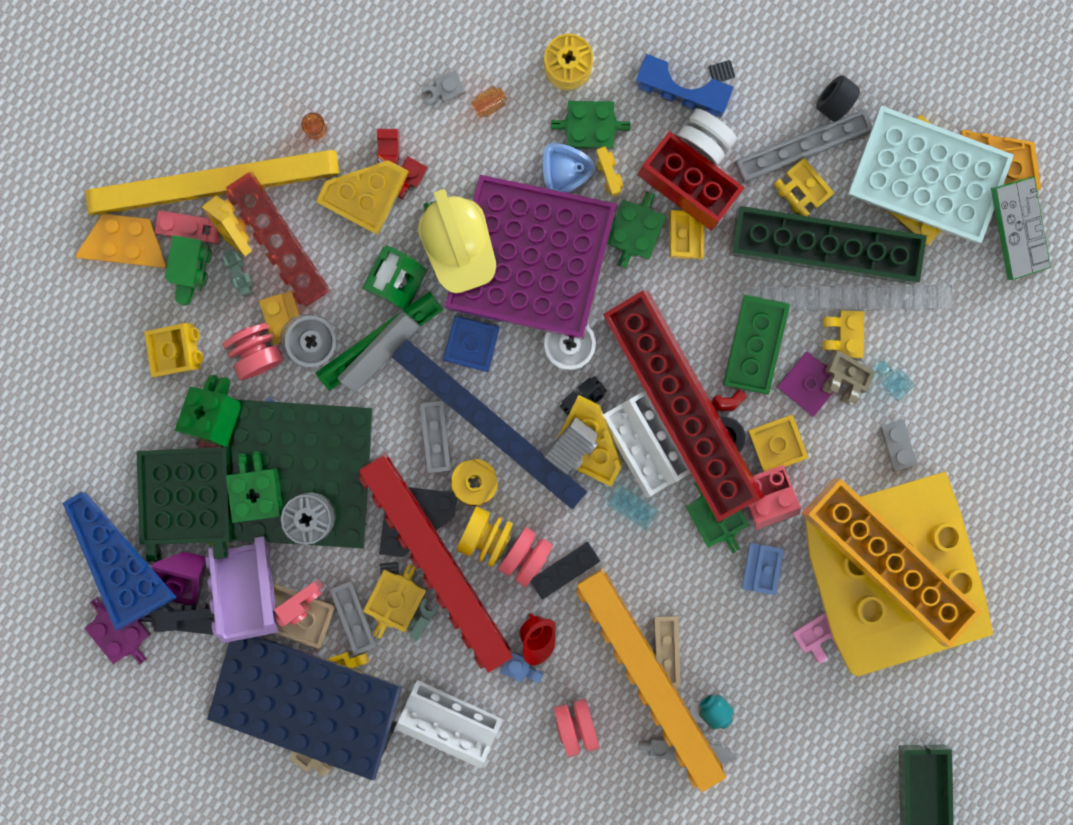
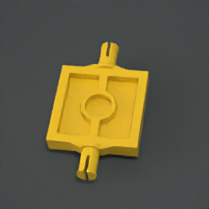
[363,563,426,639]

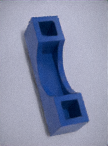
[635,54,734,118]

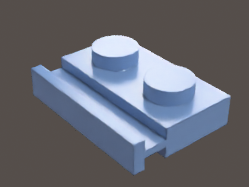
[741,543,784,595]

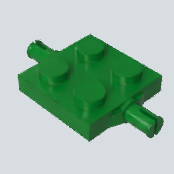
[551,101,631,150]
[607,191,666,269]
[685,482,750,553]

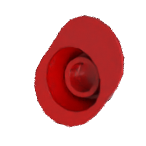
[519,613,556,666]

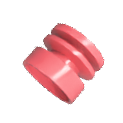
[222,323,284,381]

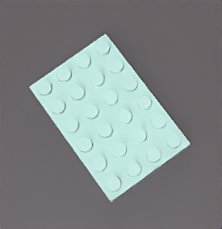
[847,106,1014,244]

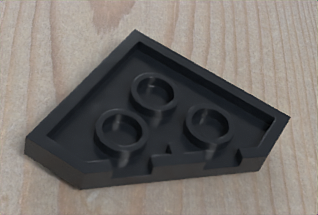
[379,487,457,557]

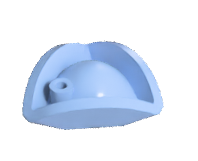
[543,143,596,193]

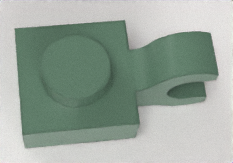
[408,598,439,641]

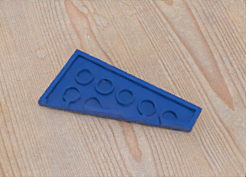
[63,492,177,630]

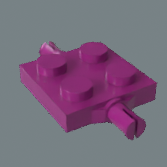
[84,597,151,665]

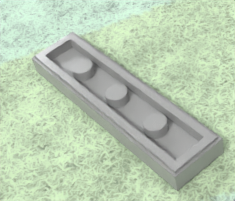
[337,311,420,393]

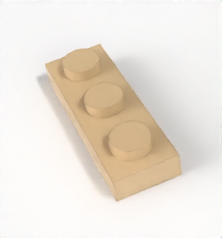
[654,616,681,687]

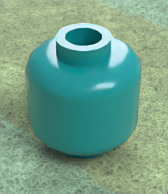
[699,694,734,730]

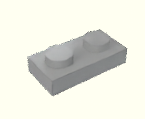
[880,420,917,471]

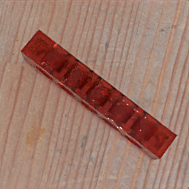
[226,172,331,307]

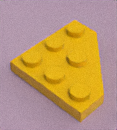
[316,160,409,235]
[556,395,622,487]

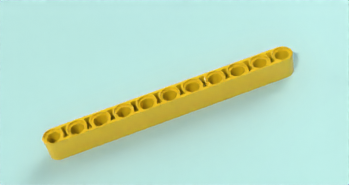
[84,150,340,215]

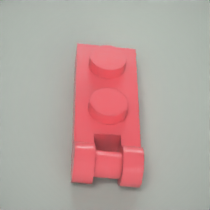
[155,210,221,245]

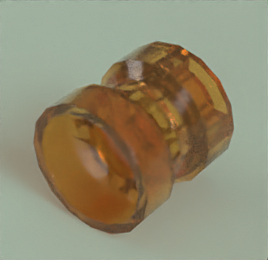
[301,112,327,140]

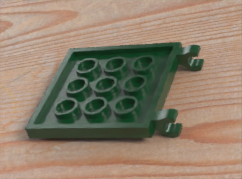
[137,447,233,561]

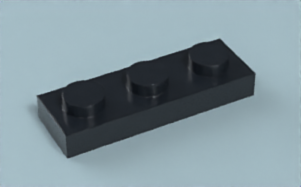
[530,541,601,600]

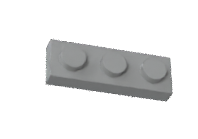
[420,401,451,473]
[329,581,377,655]

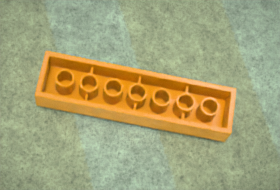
[801,478,982,648]

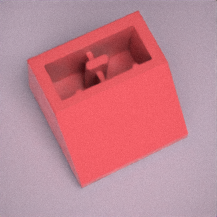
[747,465,801,530]

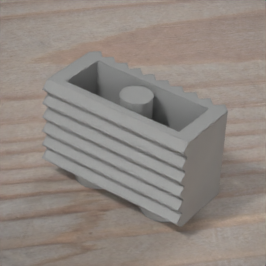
[544,417,598,475]

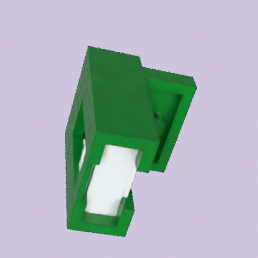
[362,245,428,310]

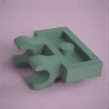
[222,249,255,297]

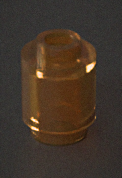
[471,85,507,118]

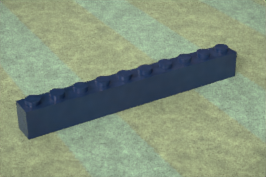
[392,340,587,510]

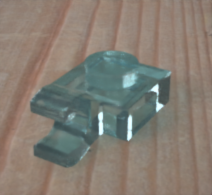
[874,360,916,401]

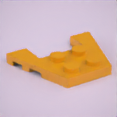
[960,130,1041,212]

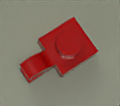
[397,156,428,200]

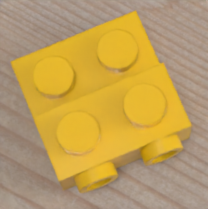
[202,196,252,256]
[144,323,203,378]

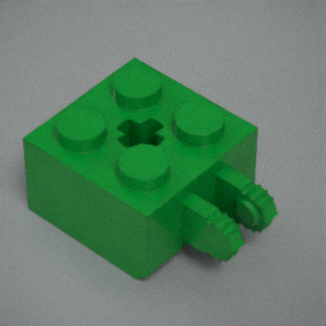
[165,235,212,306]
[174,374,241,447]
[226,452,283,523]

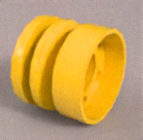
[544,33,594,91]
[456,506,513,567]

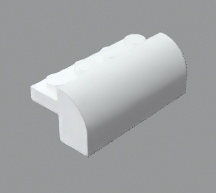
[603,390,691,498]
[395,680,503,768]

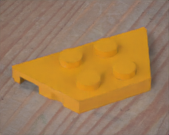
[76,214,167,269]

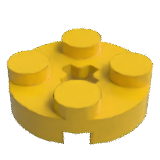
[451,459,498,507]

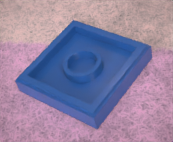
[443,315,500,372]

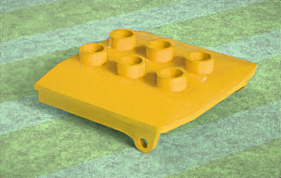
[805,471,994,676]

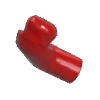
[712,389,747,412]

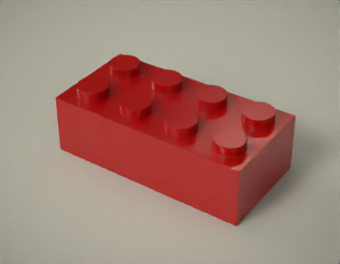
[637,131,745,231]

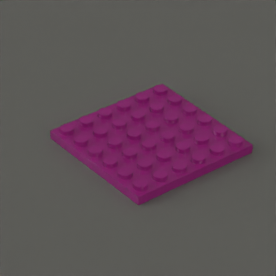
[445,175,617,340]

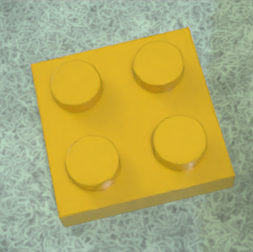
[747,414,809,472]

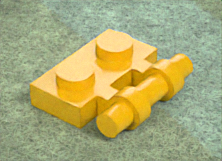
[773,158,834,216]

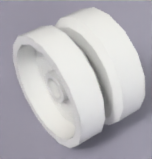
[677,109,737,166]
[544,325,596,371]

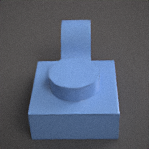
[500,651,544,683]

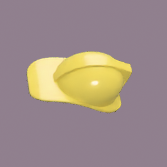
[418,189,496,293]

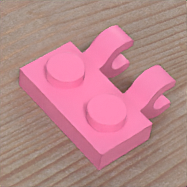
[792,612,838,664]

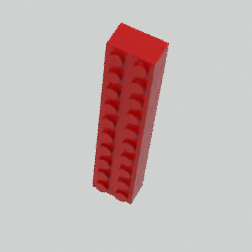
[603,290,764,522]
[358,452,513,673]

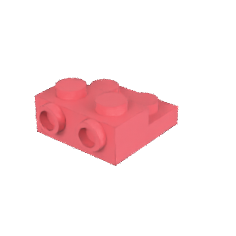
[274,579,325,627]

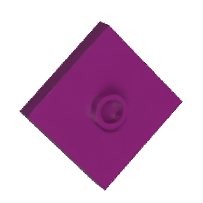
[776,351,842,417]

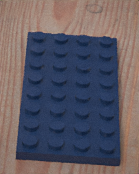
[207,636,402,780]

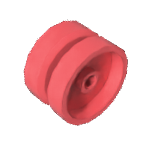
[498,527,553,588]
[554,698,600,758]

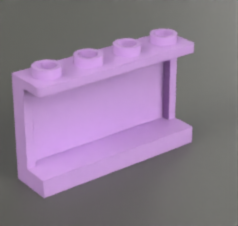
[205,536,279,643]

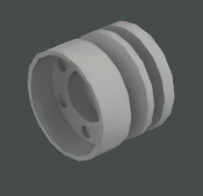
[281,492,336,545]

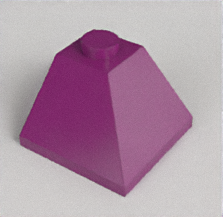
[151,552,206,607]

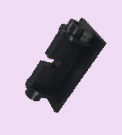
[559,376,607,416]

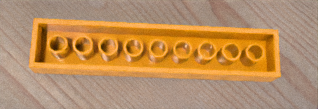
[576,567,727,792]

